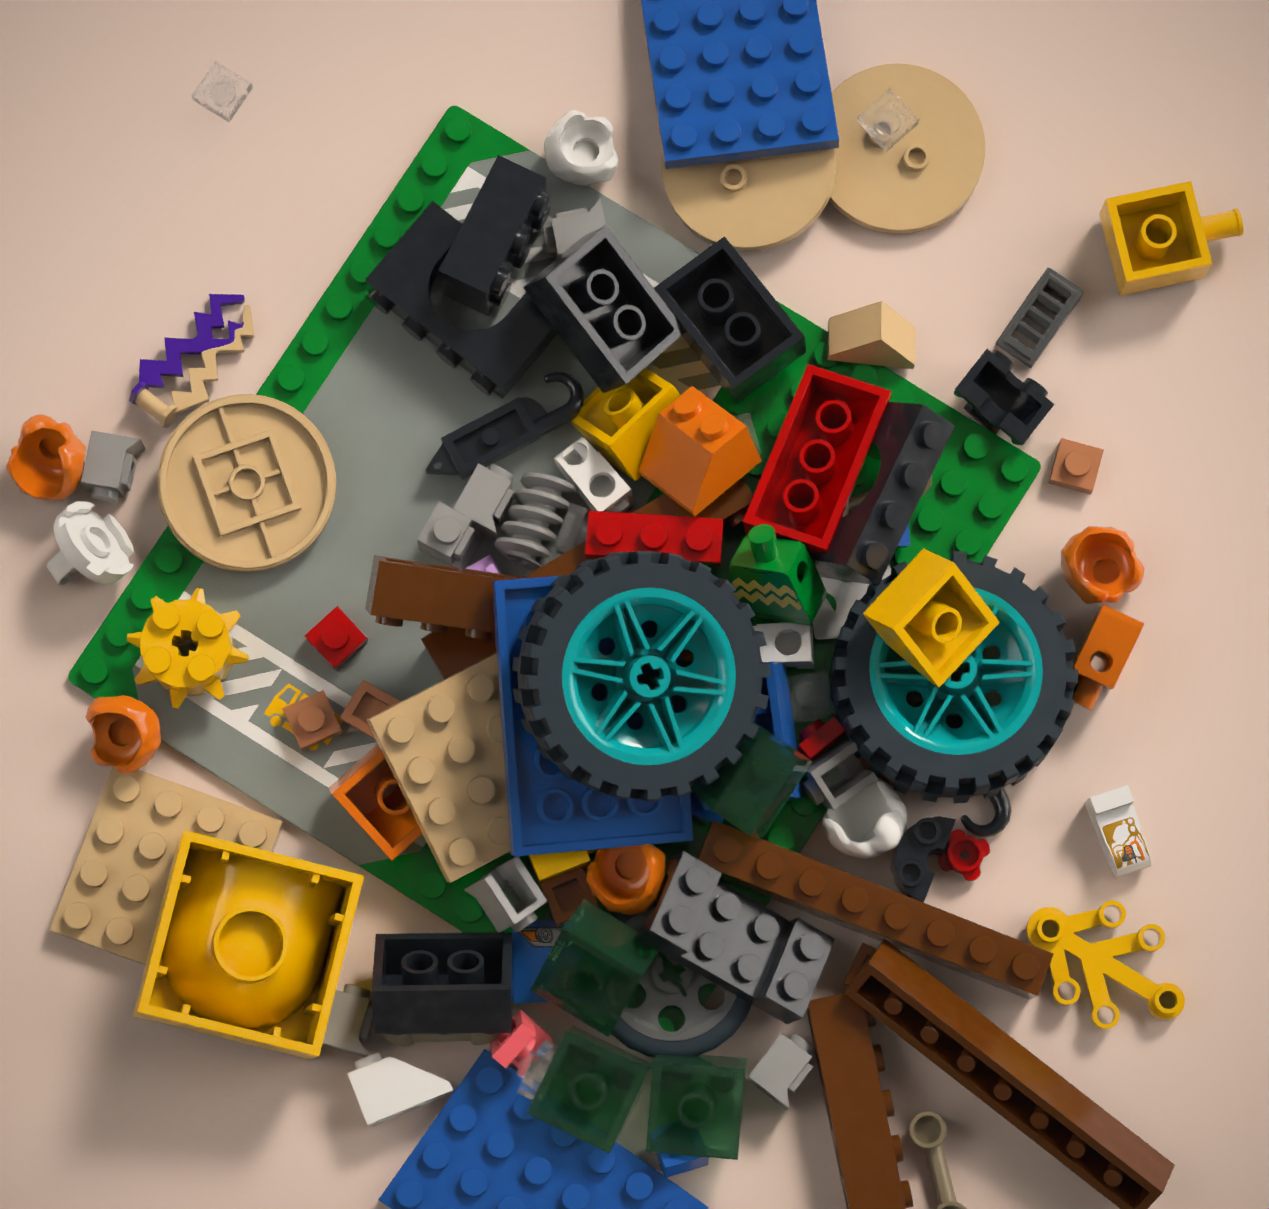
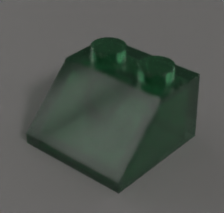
[691,721,812,838]
[530,899,659,1037]
[527,1025,655,1154]
[646,1054,748,1160]

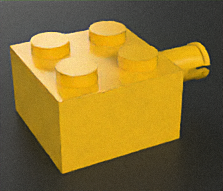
[1099,181,1244,296]

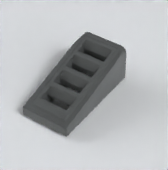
[995,268,1083,368]

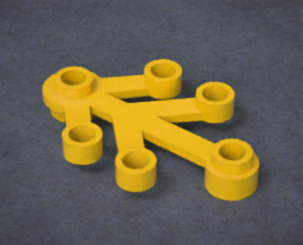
[1026,900,1185,1030]

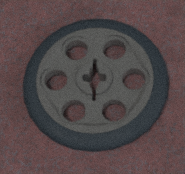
[586,889,752,1060]

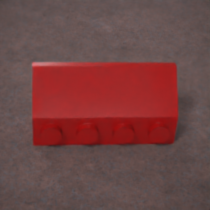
[743,364,892,554]

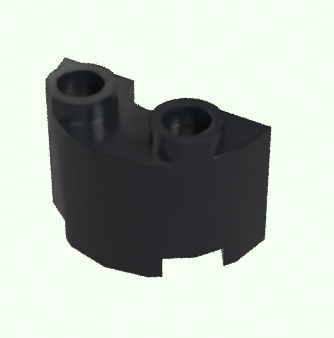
[954,349,1055,445]
[890,816,956,903]

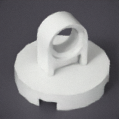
[46,501,134,585]

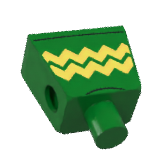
[729,524,827,626]

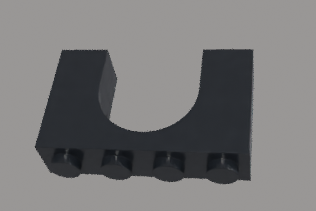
[365,201,558,399]
[810,402,955,586]

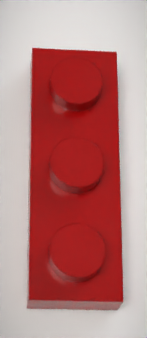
[585,510,724,567]

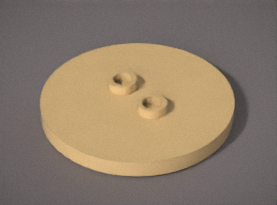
[829,63,986,234]
[662,148,836,252]
[157,394,336,572]

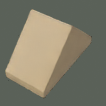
[827,301,915,369]

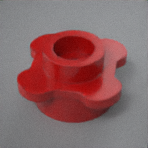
[938,829,990,881]

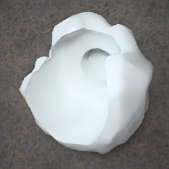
[544,110,619,186]
[822,781,907,859]

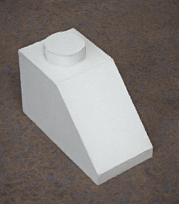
[347,1053,454,1127]

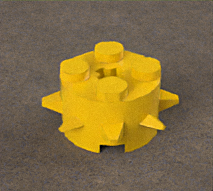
[127,588,249,709]

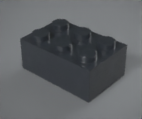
[438,155,551,317]
[523,225,686,393]
[654,236,806,404]
[372,932,513,1035]

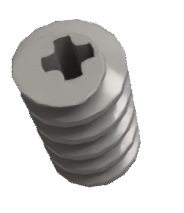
[494,472,577,571]

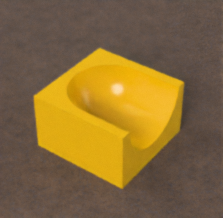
[132,830,364,1059]

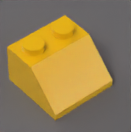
[570,368,680,481]
[863,548,999,687]

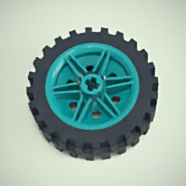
[512,551,770,801]
[829,551,1078,804]

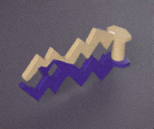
[129,294,254,428]

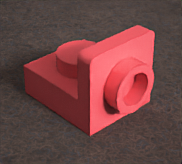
[490,1009,553,1072]

